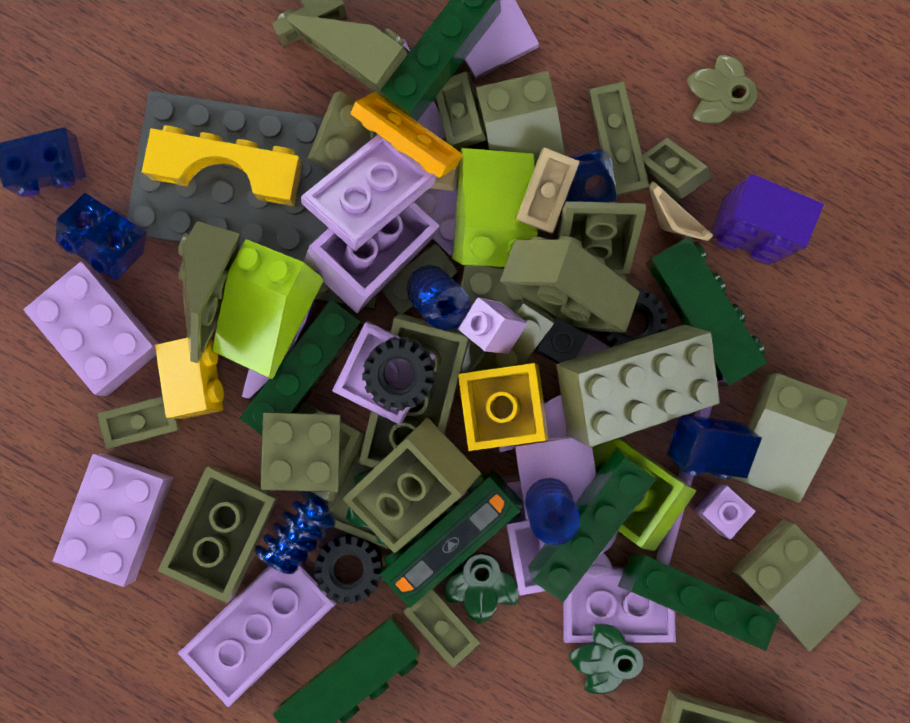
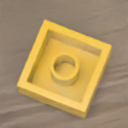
[458,363,549,451]

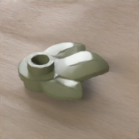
[687,55,758,124]

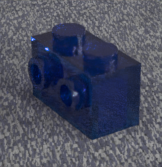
[0,127,86,197]
[667,414,762,480]

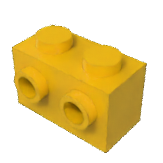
[155,337,224,419]

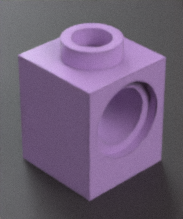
[458,297,528,354]
[694,484,755,539]

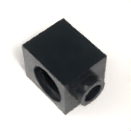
[534,317,588,364]

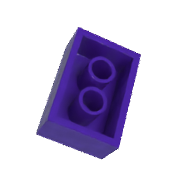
[710,174,824,265]

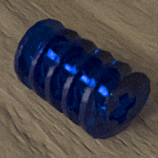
[407,265,471,330]
[525,477,580,545]
[255,491,336,575]

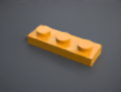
[350,91,463,178]

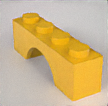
[142,126,303,207]

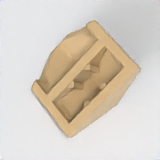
[649,181,713,241]

